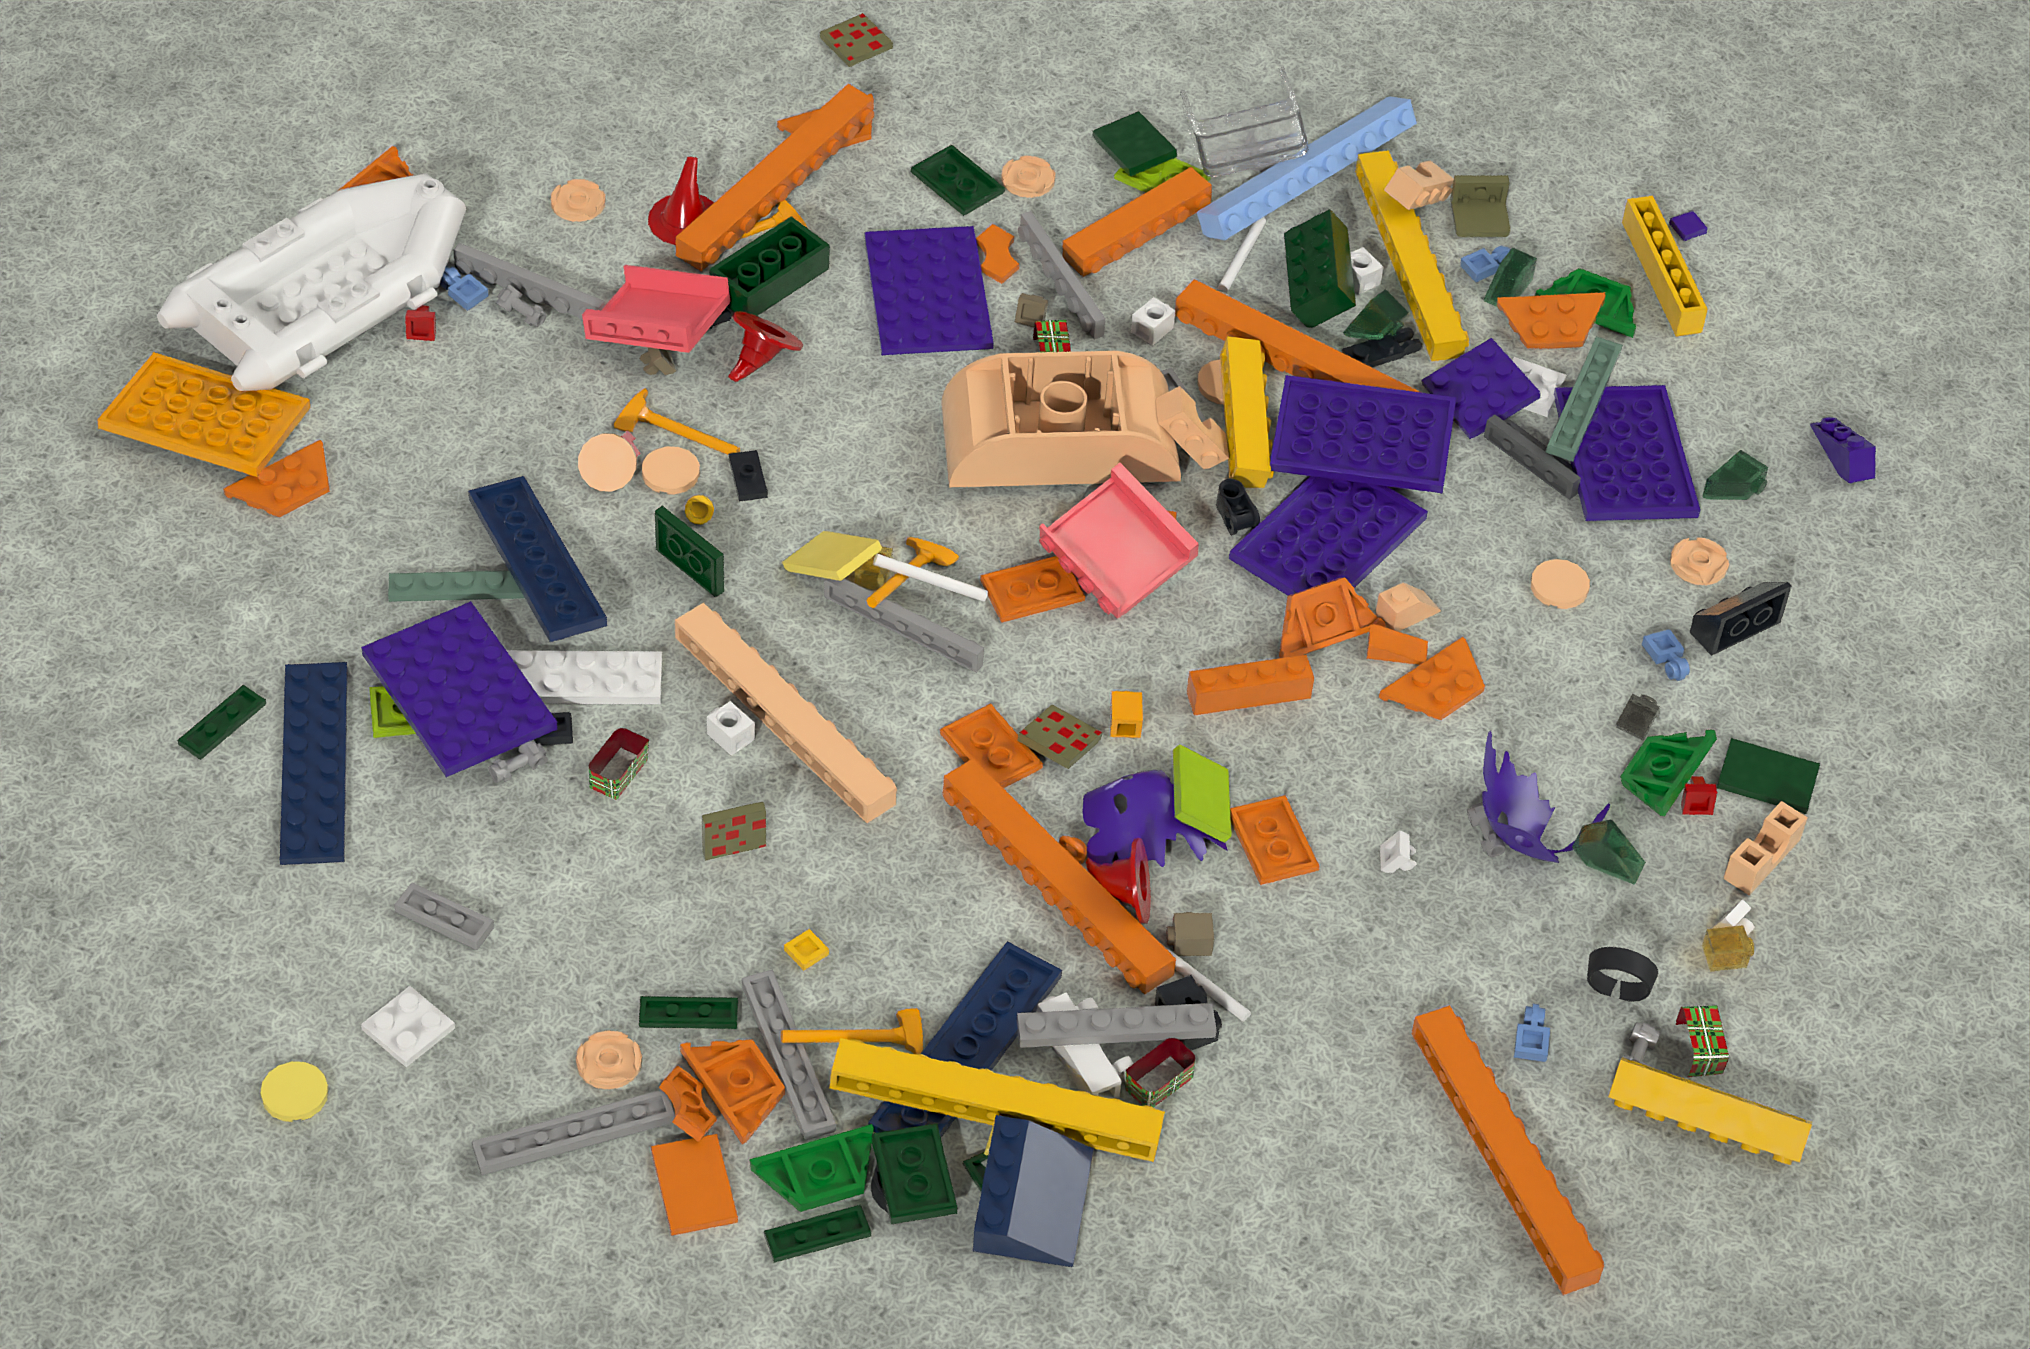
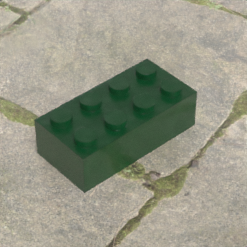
[1284,209,1356,328]
[709,216,830,316]

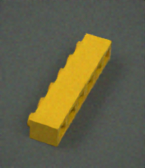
[1622,196,1708,336]
[1220,336,1274,488]
[1608,1057,1812,1165]

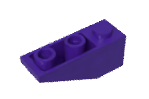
[1810,417,1876,483]

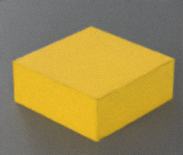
[784,929,829,971]

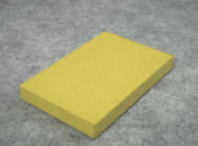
[782,531,882,581]

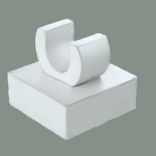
[1380,830,1417,873]
[1710,899,1755,941]

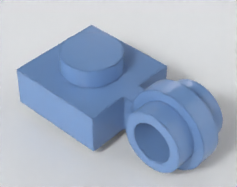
[1460,246,1514,283]
[440,267,488,311]
[1642,629,1690,681]
[1514,1004,1550,1062]

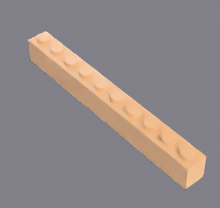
[675,603,897,823]

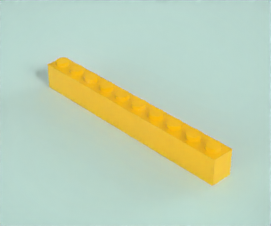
[1355,150,1469,362]
[829,1038,1165,1162]

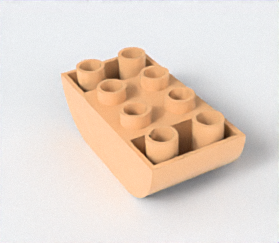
[941,351,1181,487]

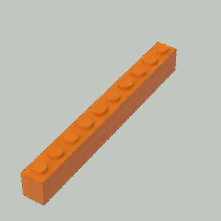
[676,83,874,272]
[1175,279,1422,393]
[942,758,1176,995]
[1411,1005,1604,1295]

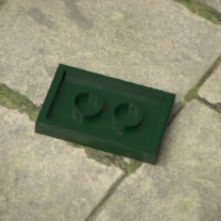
[1092,111,1178,177]
[911,144,1005,216]
[655,505,724,597]
[1717,738,1820,814]
[871,1123,958,1225]

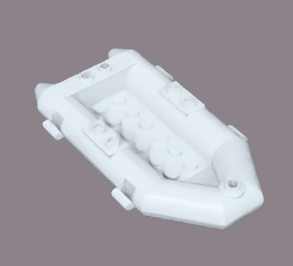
[157,173,466,391]

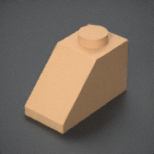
[1375,583,1441,632]

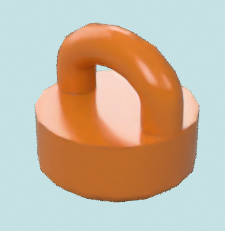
[1058,835,1087,864]

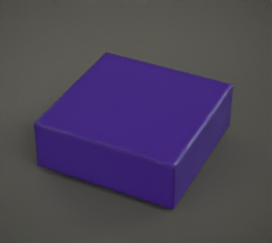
[1669,211,1708,241]

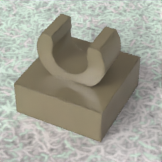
[1015,293,1048,327]
[640,347,676,375]

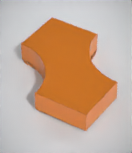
[976,224,1019,284]
[659,1066,717,1142]

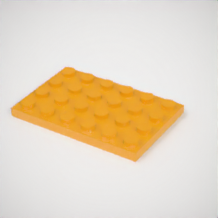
[97,352,310,477]

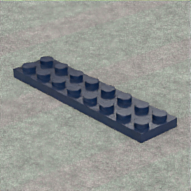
[468,476,607,642]
[280,662,348,865]
[868,941,1062,1137]

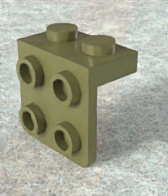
[1450,175,1511,237]

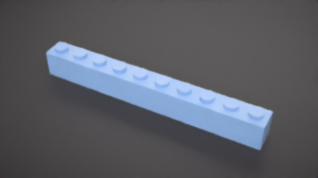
[1197,96,1417,240]

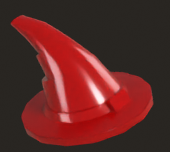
[648,156,714,245]
[728,311,804,382]
[1086,838,1151,924]

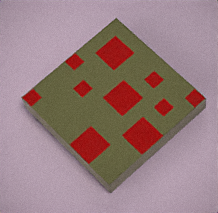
[820,13,893,67]
[1017,705,1103,769]
[702,802,766,861]

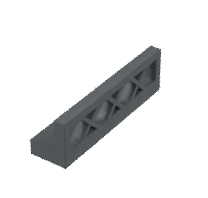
[1484,415,1581,500]

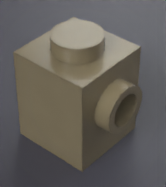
[1166,912,1214,956]

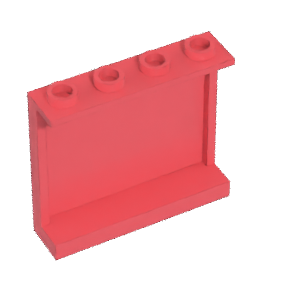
[582,265,731,353]
[1039,463,1199,619]

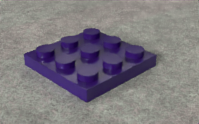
[1421,338,1541,439]

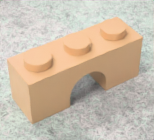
[1384,160,1454,210]
[1155,386,1229,469]
[1723,801,1808,896]

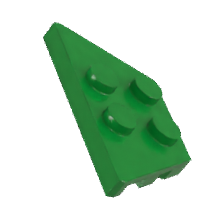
[1535,268,1636,338]
[1620,729,1717,817]
[749,1124,873,1212]

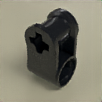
[1216,479,1260,536]

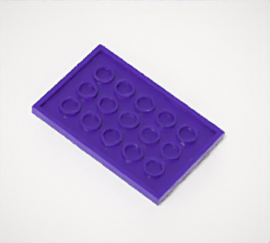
[864,226,994,355]
[1270,375,1456,494]
[1554,385,1701,521]
[1229,476,1428,596]
[361,601,557,777]

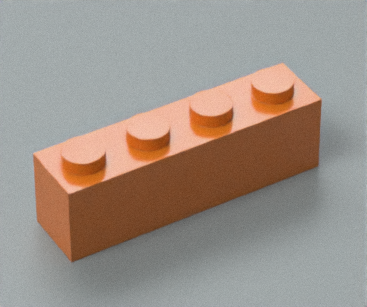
[1187,654,1314,715]

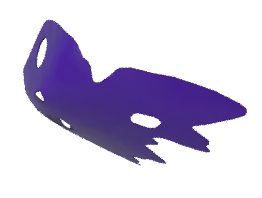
[1482,730,1610,863]
[1082,769,1228,867]

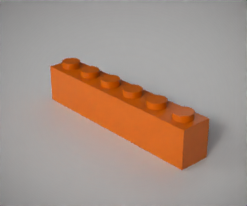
[1063,167,1212,277]

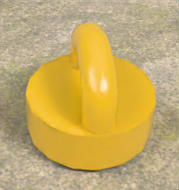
[685,494,714,525]

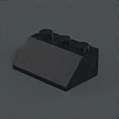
[1689,582,1792,656]

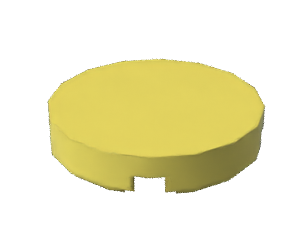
[260,1061,328,1122]

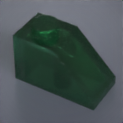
[1483,247,1537,307]
[1343,289,1409,340]
[1702,450,1769,500]
[1572,819,1646,885]

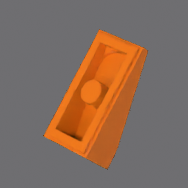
[1366,624,1428,665]

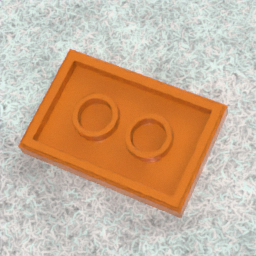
[980,556,1085,623]
[940,703,1043,788]
[1230,795,1319,885]
[651,1134,738,1236]

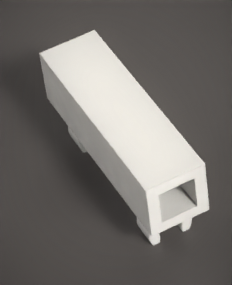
[1037,993,1134,1099]

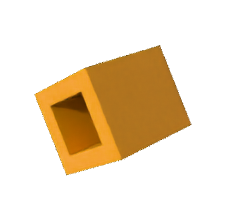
[1110,691,1143,738]

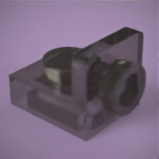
[1616,693,1660,741]

